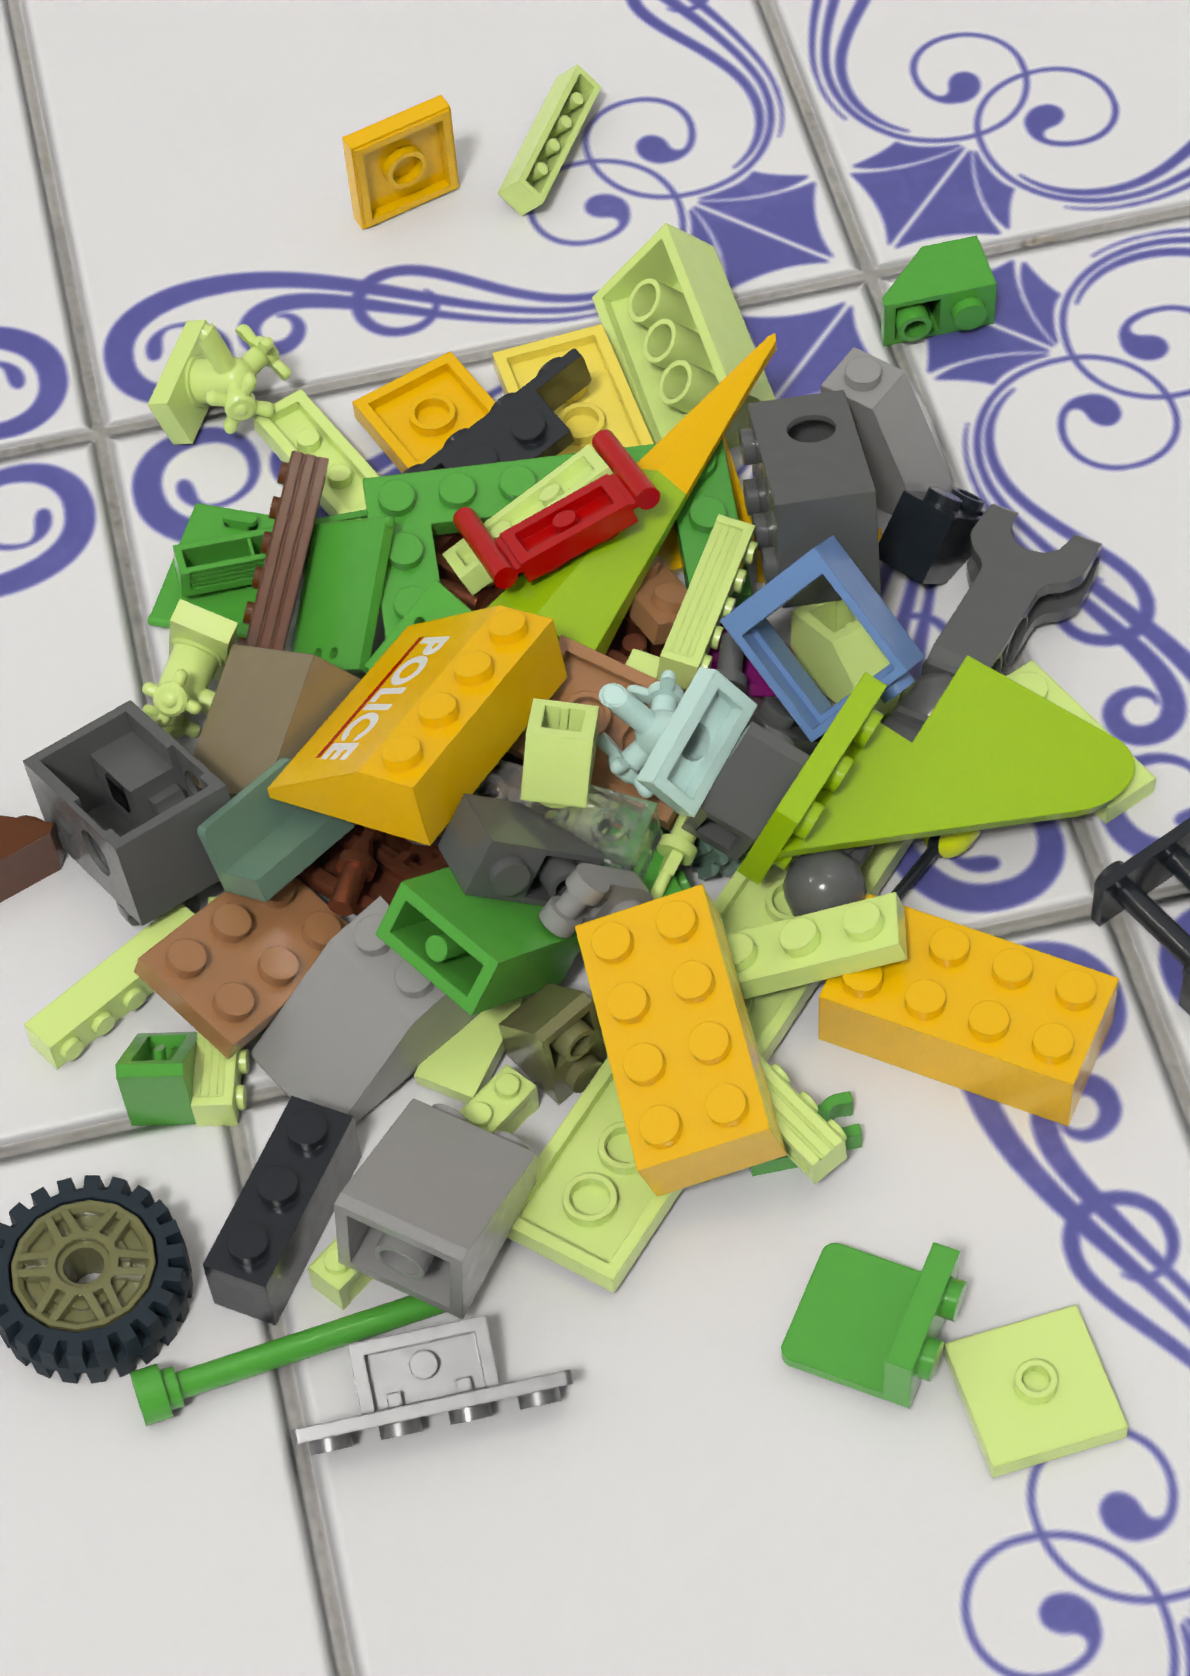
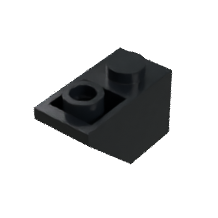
[879,485,985,584]

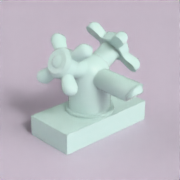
[597,667,757,817]

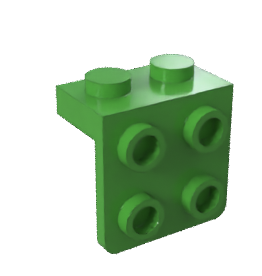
[781,1242,968,1409]

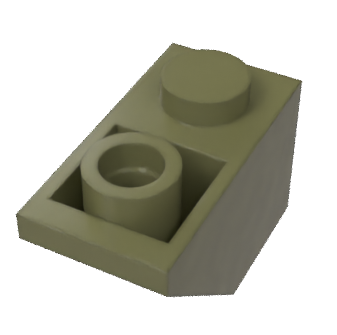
[498,983,607,1105]

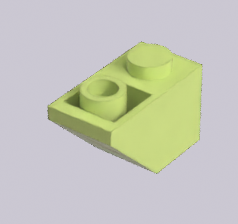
[790,600,901,724]
[520,698,600,808]

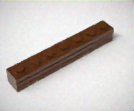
[237,451,329,651]

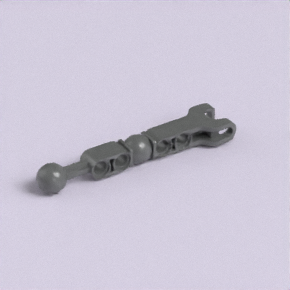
[783,504,1102,917]

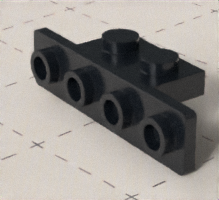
[402,348,592,474]

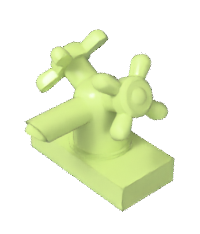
[147,320,291,445]

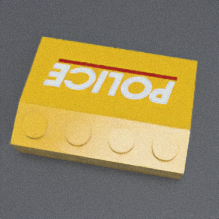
[267,605,567,846]

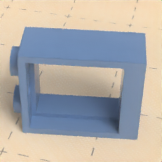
[720,535,925,743]

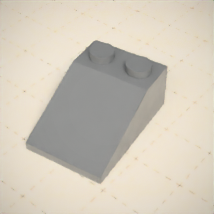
[250,896,480,1124]

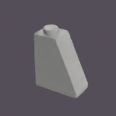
[821,347,953,515]

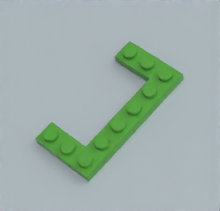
[363,439,753,639]

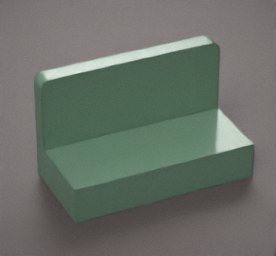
[197,757,355,902]

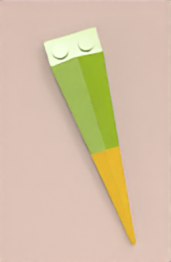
[487,333,777,655]

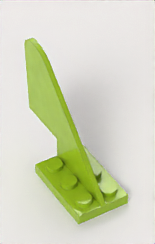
[737,655,1135,885]

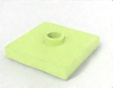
[943,1304,1128,1478]

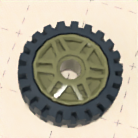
[0,1175,193,1384]

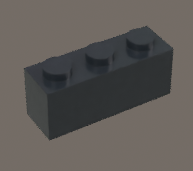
[203,1096,362,1325]

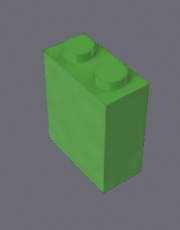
[375,867,580,1016]

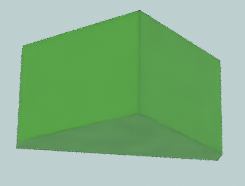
[115,1032,197,1126]

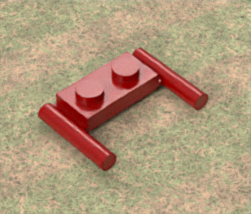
[453,429,660,589]

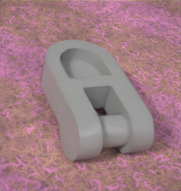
[539,863,653,938]

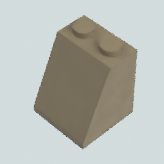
[190,644,361,799]

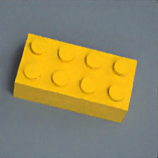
[575,884,787,1197]
[818,894,1119,1126]

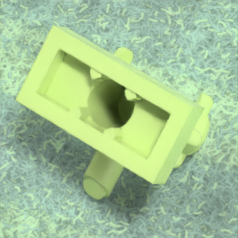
[142,599,238,739]

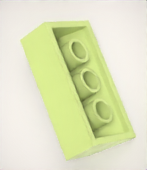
[592,223,775,448]

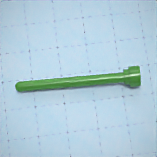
[130,1295,446,1426]

